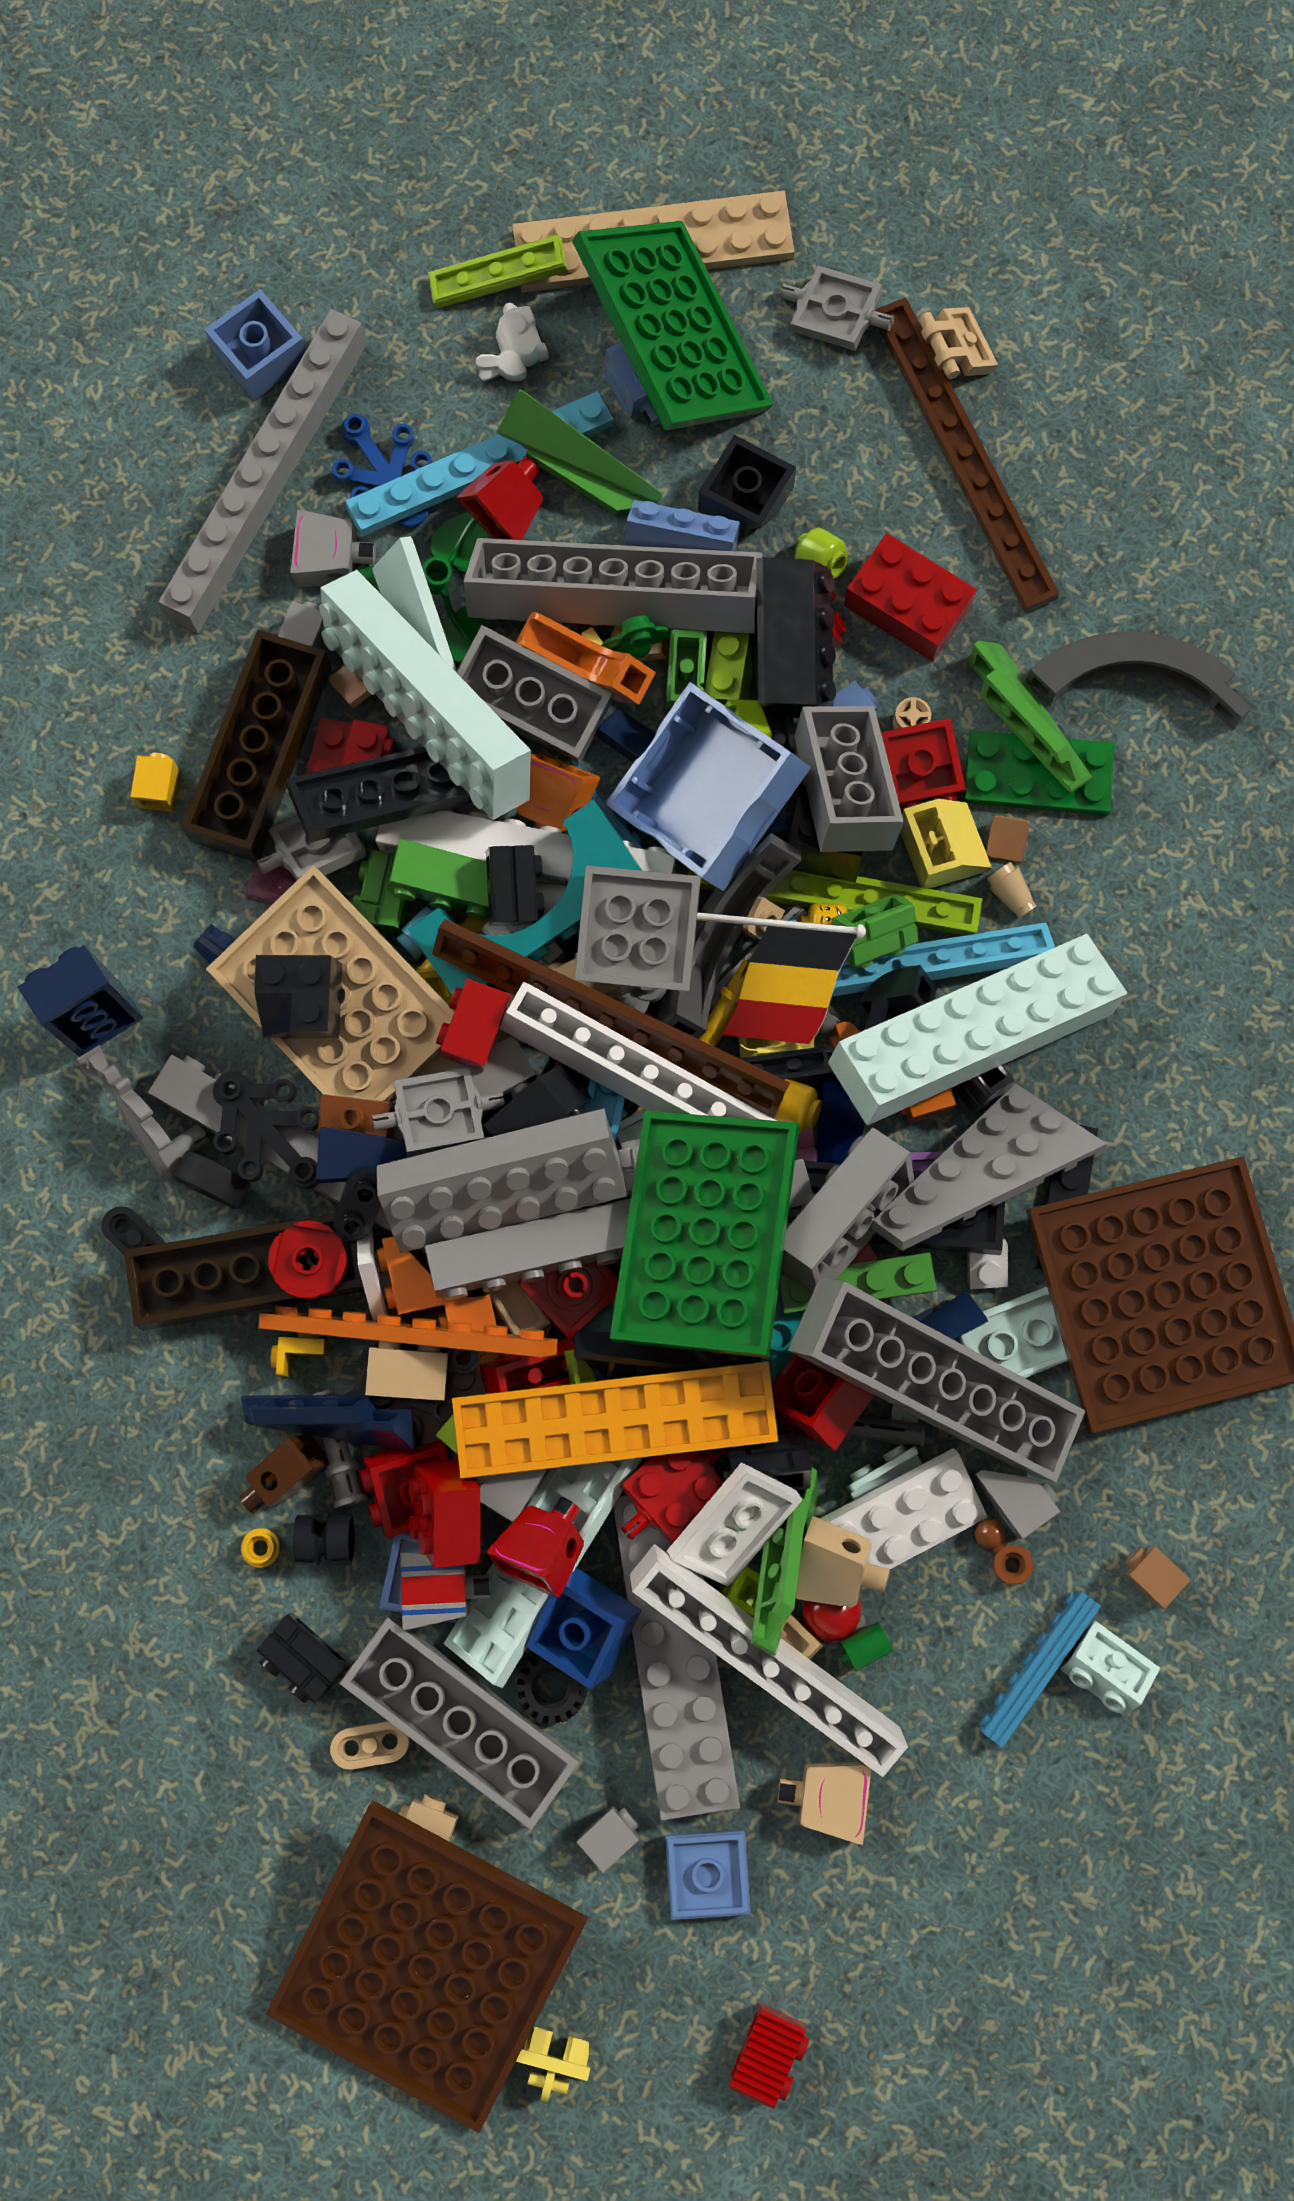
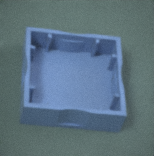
[605,682,811,891]

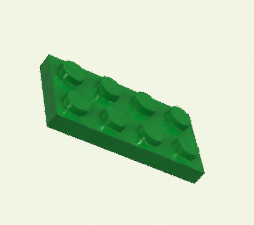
[964,730,1115,816]

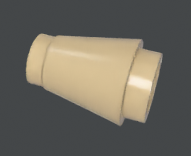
[986,862,1036,919]

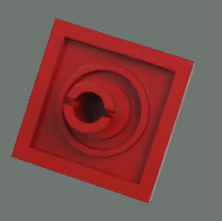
[517,1261,619,1340]

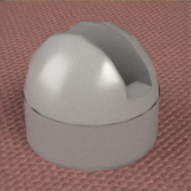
[819,1005,843,1033]

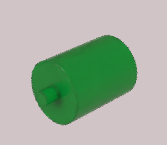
[839,1621,894,1672]

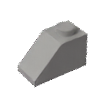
[971,1470,1061,1539]

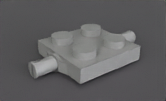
[779,266,894,351]
[257,816,367,881]
[372,1067,505,1157]

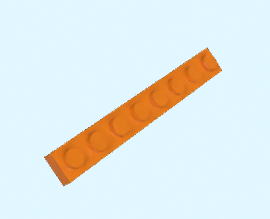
[258,1305,558,1357]

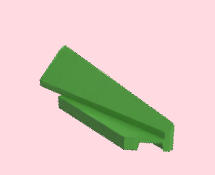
[496,390,663,515]
[968,640,1092,793]
[751,1467,818,1656]

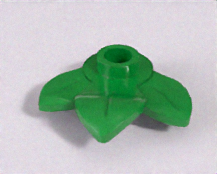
[601,615,670,659]

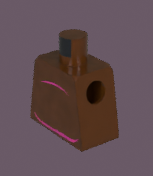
[239,1434,329,1514]

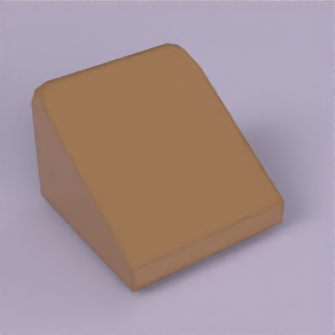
[328,665,372,708]
[986,815,1030,864]

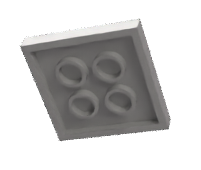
[575,866,701,992]

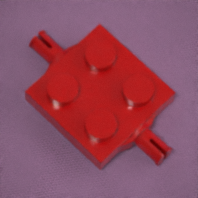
[620,1448,725,1545]

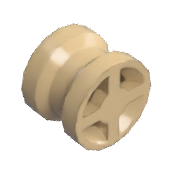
[893,697,932,729]

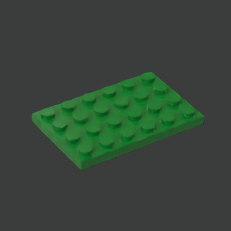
[572,221,773,431]
[610,1111,800,1358]

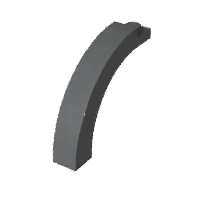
[1025,631,1252,730]
[657,833,801,1039]

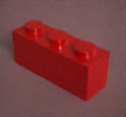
[479,1336,575,1394]

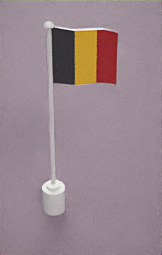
[536,883,866,1044]

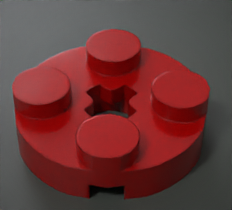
[268,1221,348,1300]

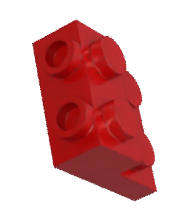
[305,717,395,774]
[881,718,966,813]
[359,1440,448,1539]

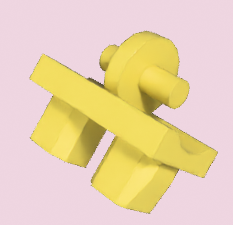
[516,2026,590,2103]

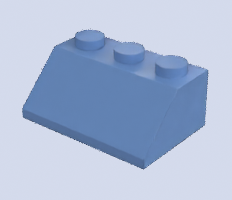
[624,500,741,551]

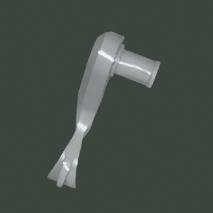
[76,1045,210,1178]

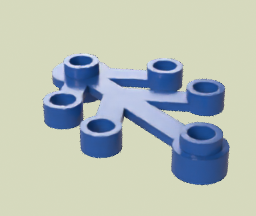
[332,414,432,528]

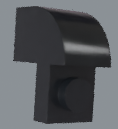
[860,965,937,1030]

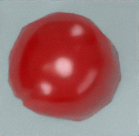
[801,1599,861,1644]

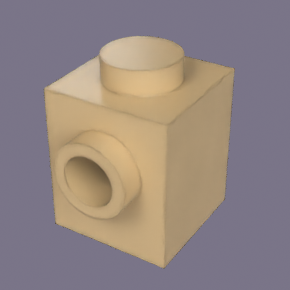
[399,1794,460,1842]

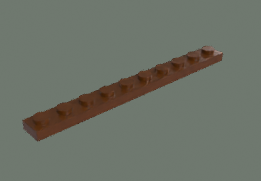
[875,297,1059,613]
[432,919,790,1118]

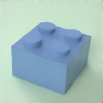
[204,289,306,401]

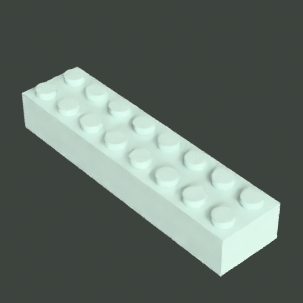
[319,570,531,820]
[828,934,1128,1126]

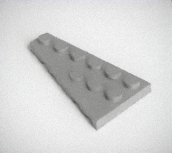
[872,1083,1107,1250]

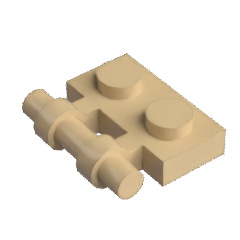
[918,307,998,379]

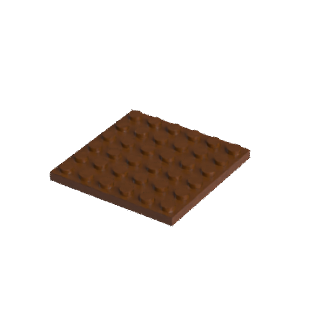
[1026,1156,1294,1434]
[265,1800,588,2133]

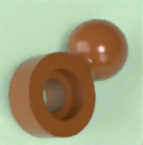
[975,1519,1033,1585]

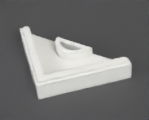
[356,1223,388,1321]

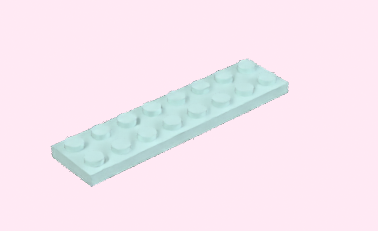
[444,1457,643,1688]

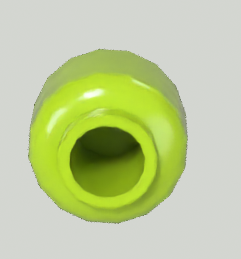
[794,528,848,579]

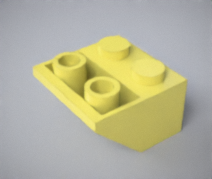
[900,799,992,889]

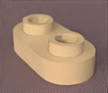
[330,1721,410,1770]

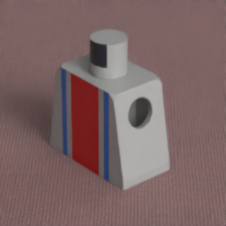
[400,1552,491,1630]

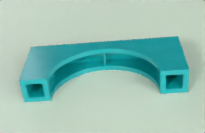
[408,800,643,995]

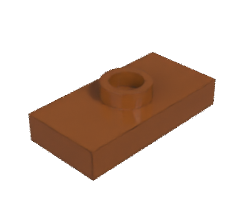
[317,1094,396,1138]

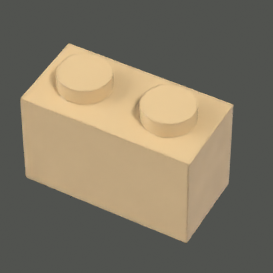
[365,1341,449,1401]

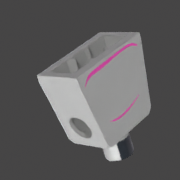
[290,510,376,588]

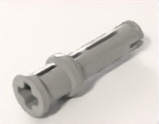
[313,1389,368,1510]

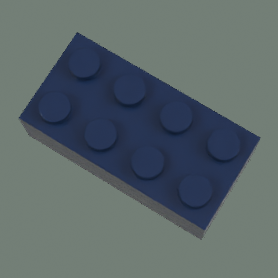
[17,945,143,1057]

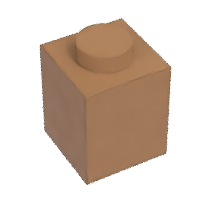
[1122,1546,1191,1609]

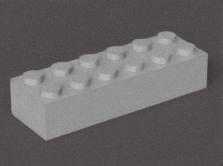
[377,1108,627,1253]
[339,1616,581,1830]

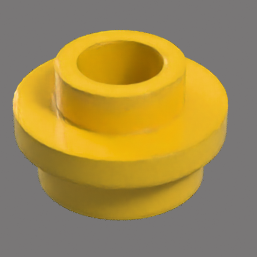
[241,1528,280,1568]

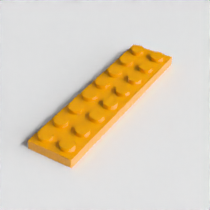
[452,1361,778,1478]

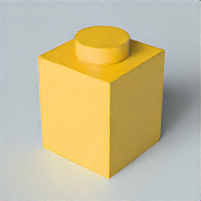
[130,753,181,812]

